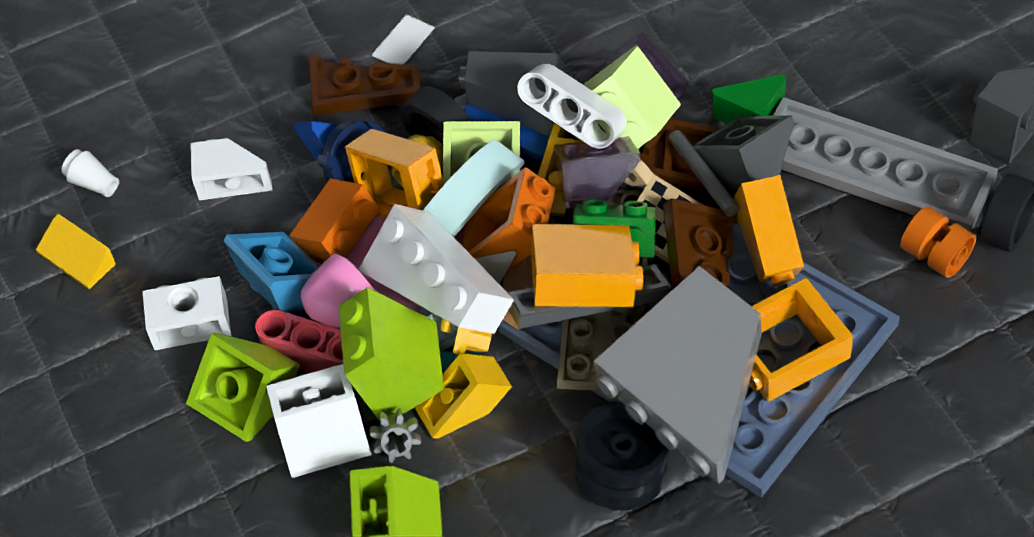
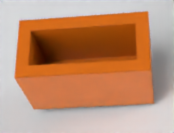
[289,178,380,263]

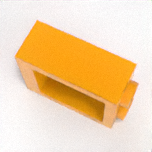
[345,129,444,219]
[749,278,853,402]

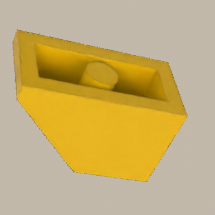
[415,353,512,439]

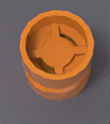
[900,206,976,278]

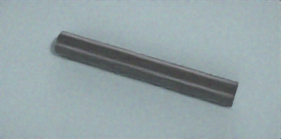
[668,130,739,217]

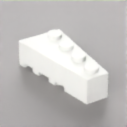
[359,204,514,334]

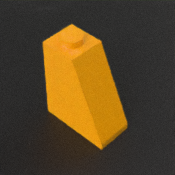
[733,175,804,286]

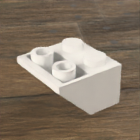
[266,364,371,478]

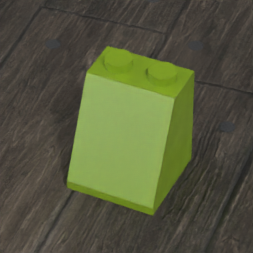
[338,287,444,422]

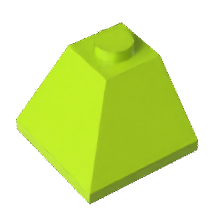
[186,333,300,442]

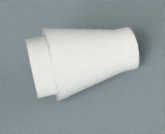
[62,149,119,197]

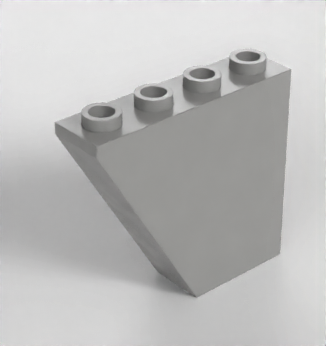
[594,266,761,484]

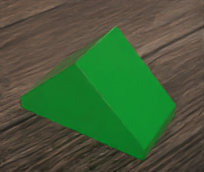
[711,74,786,124]

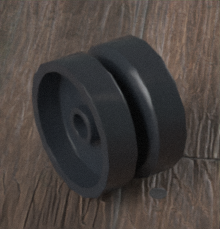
[575,402,670,511]

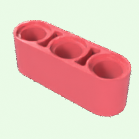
[255,310,343,373]

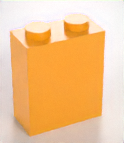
[530,224,643,307]

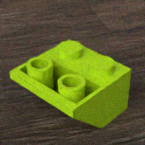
[350,466,443,537]

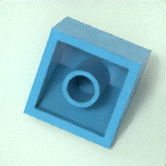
[224,232,319,316]

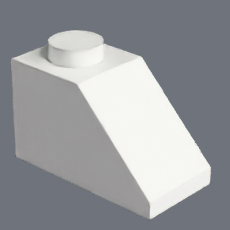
[191,138,273,200]

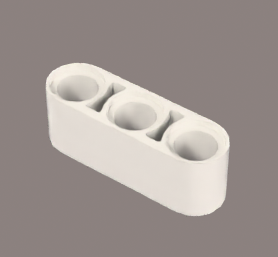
[517,64,627,148]

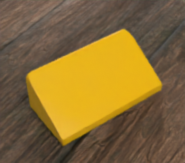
[36,214,116,289]

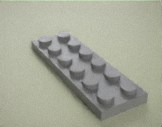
[773,97,998,232]

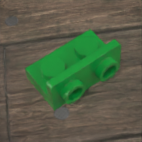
[573,199,656,258]

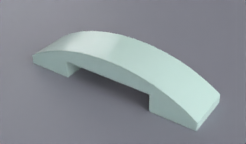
[423,139,524,237]

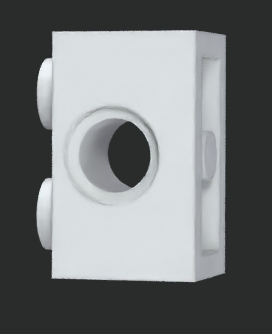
[142,276,232,350]

